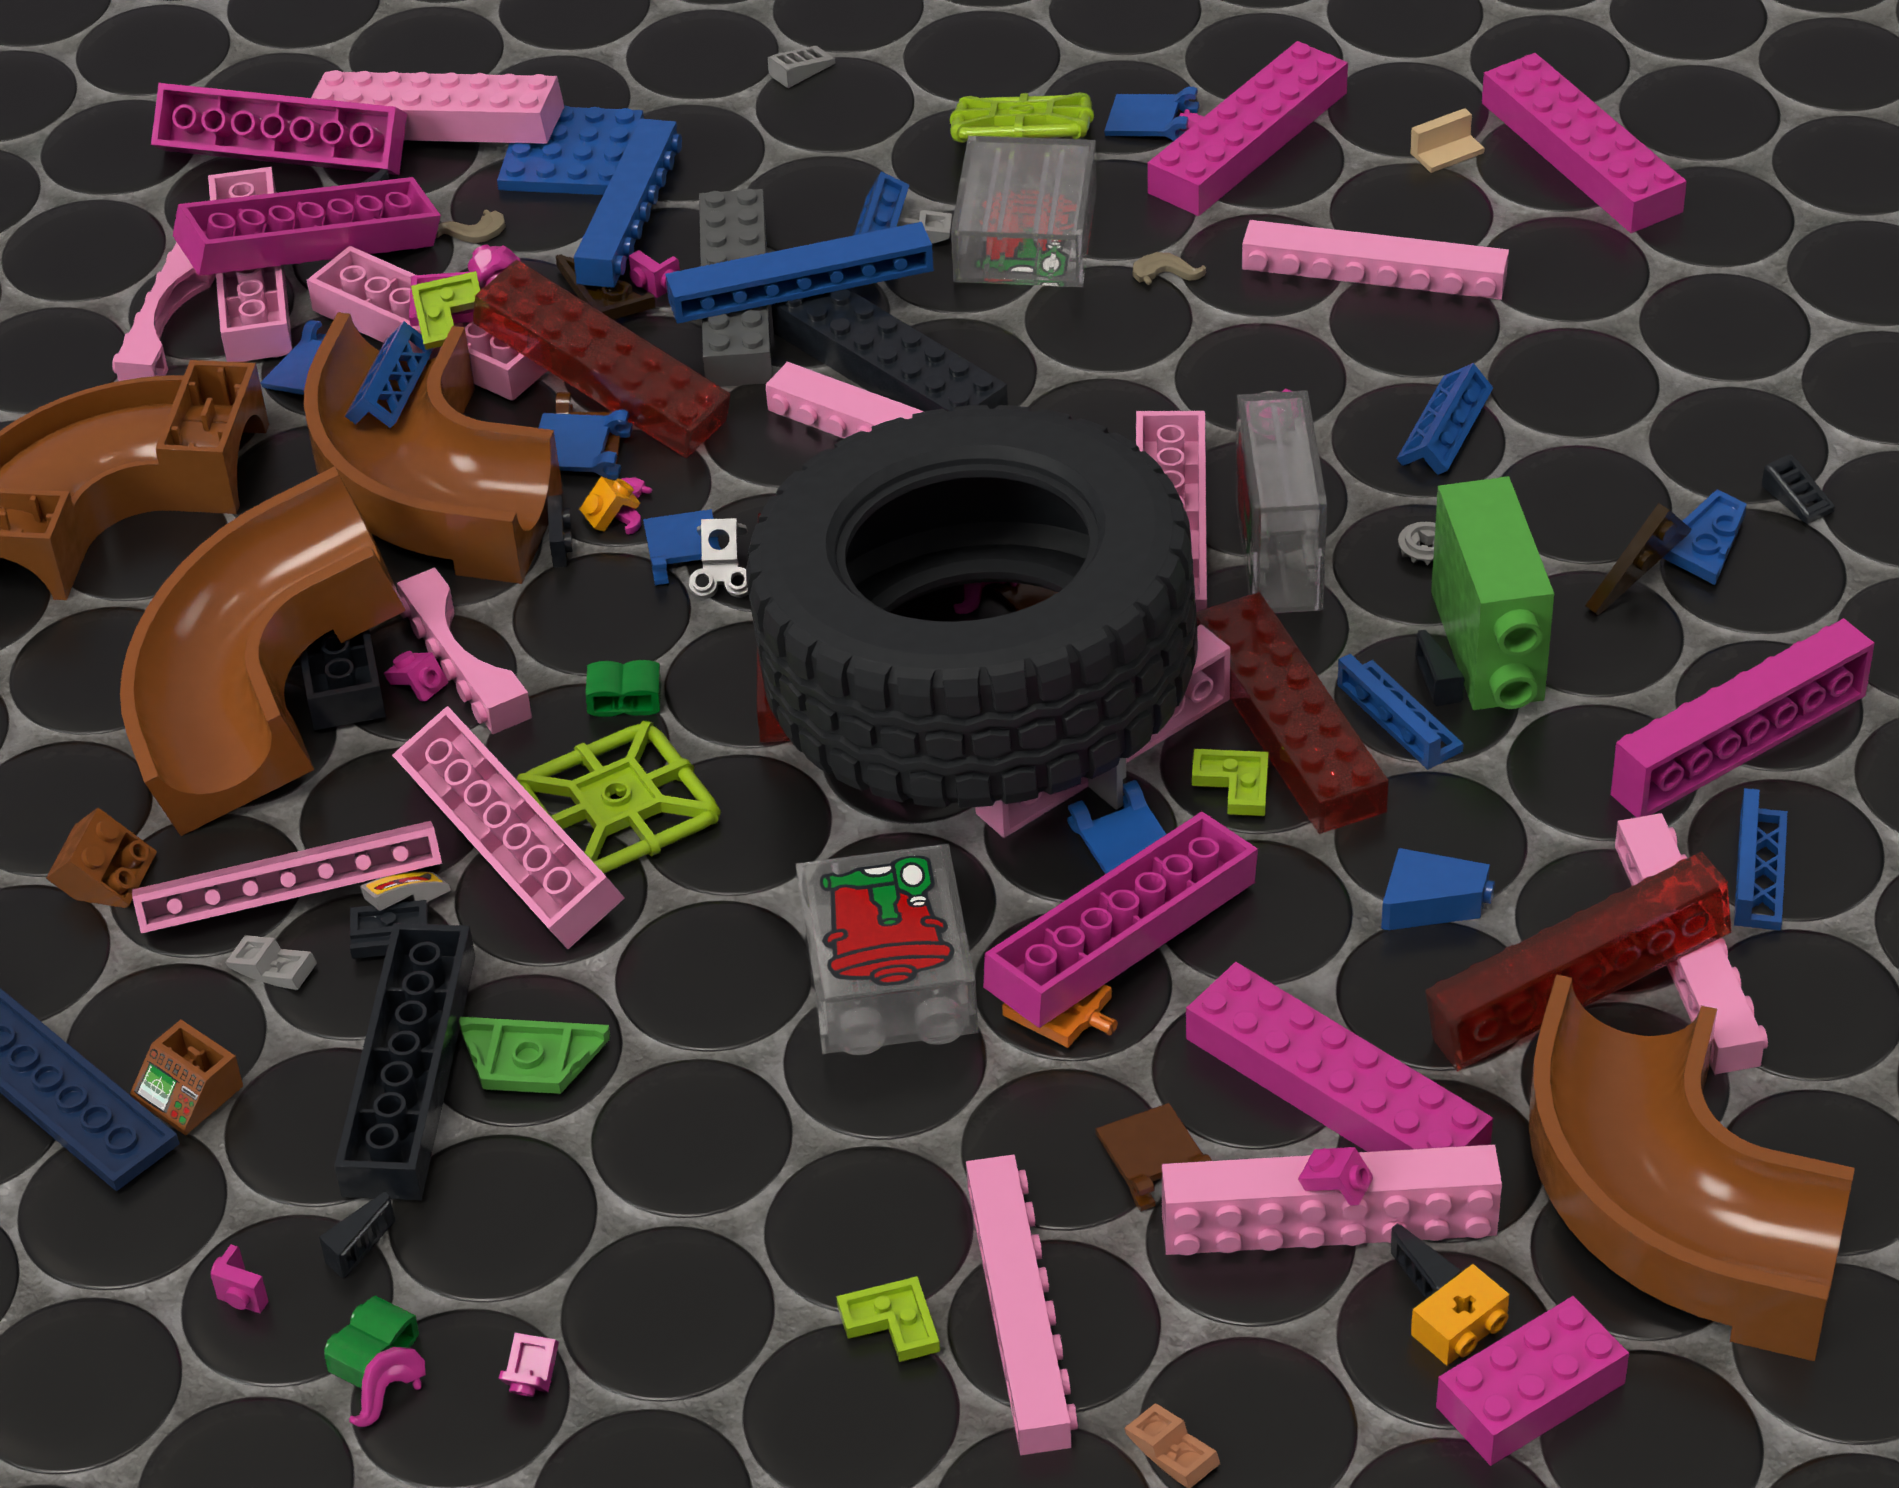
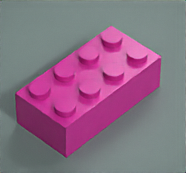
[1436,1296,1629,1466]

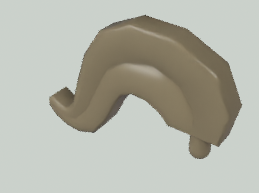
[436,210,506,243]
[1133,252,1206,285]

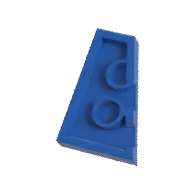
[1663,489,1747,585]

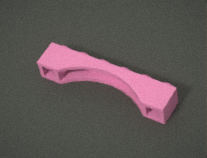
[112,242,216,381]
[397,568,532,734]

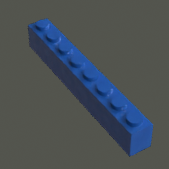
[574,119,682,288]
[665,222,934,324]

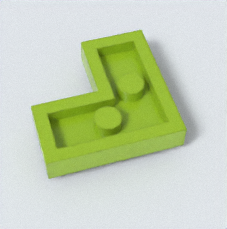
[411,271,484,350]
[1192,749,1268,816]
[836,1276,940,1362]

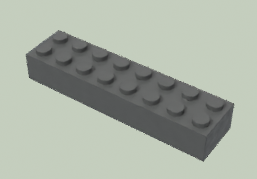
[699,189,772,388]

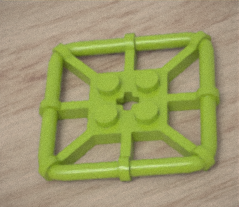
[950,92,1094,143]
[516,721,721,874]

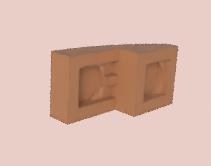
[1124,1403,1220,1488]

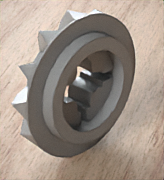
[1398,522,1436,566]

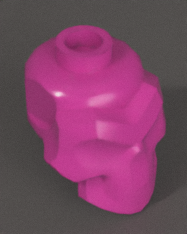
[467,245,534,295]

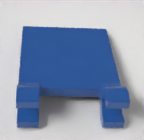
[1104,87,1200,141]
[260,320,358,395]
[539,410,633,479]
[643,509,721,585]
[1067,780,1166,874]

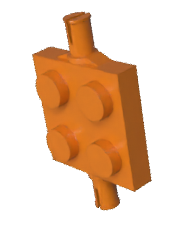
[1002,984,1118,1048]

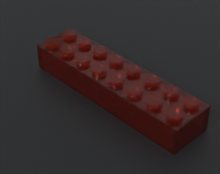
[473,259,731,459]
[1196,592,1389,834]
[1425,851,1731,1071]

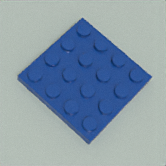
[497,106,644,195]

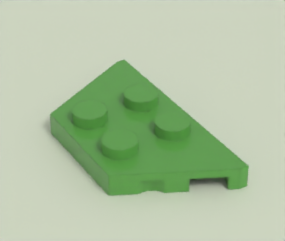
[459,1017,610,1094]

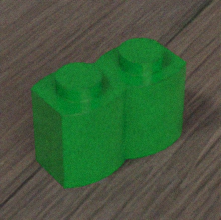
[586,660,661,717]
[324,1295,419,1389]

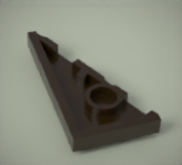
[556,254,656,324]
[1585,503,1692,615]

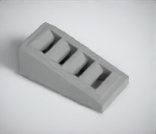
[768,46,835,88]

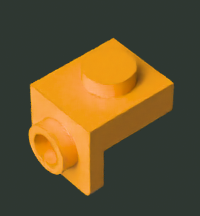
[579,476,640,532]

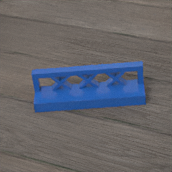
[854,171,909,235]
[345,321,434,428]
[1397,363,1493,475]
[1337,654,1463,770]
[1734,788,1788,930]

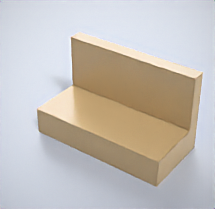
[1410,108,1485,173]

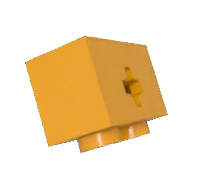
[1411,1264,1510,1366]

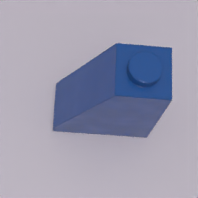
[1381,848,1495,930]

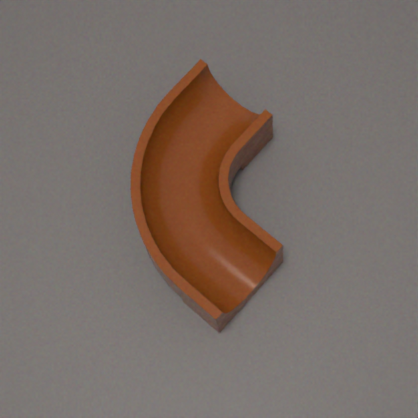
[304,312,563,584]
[0,360,269,600]
[120,466,406,836]
[1529,975,1855,1361]

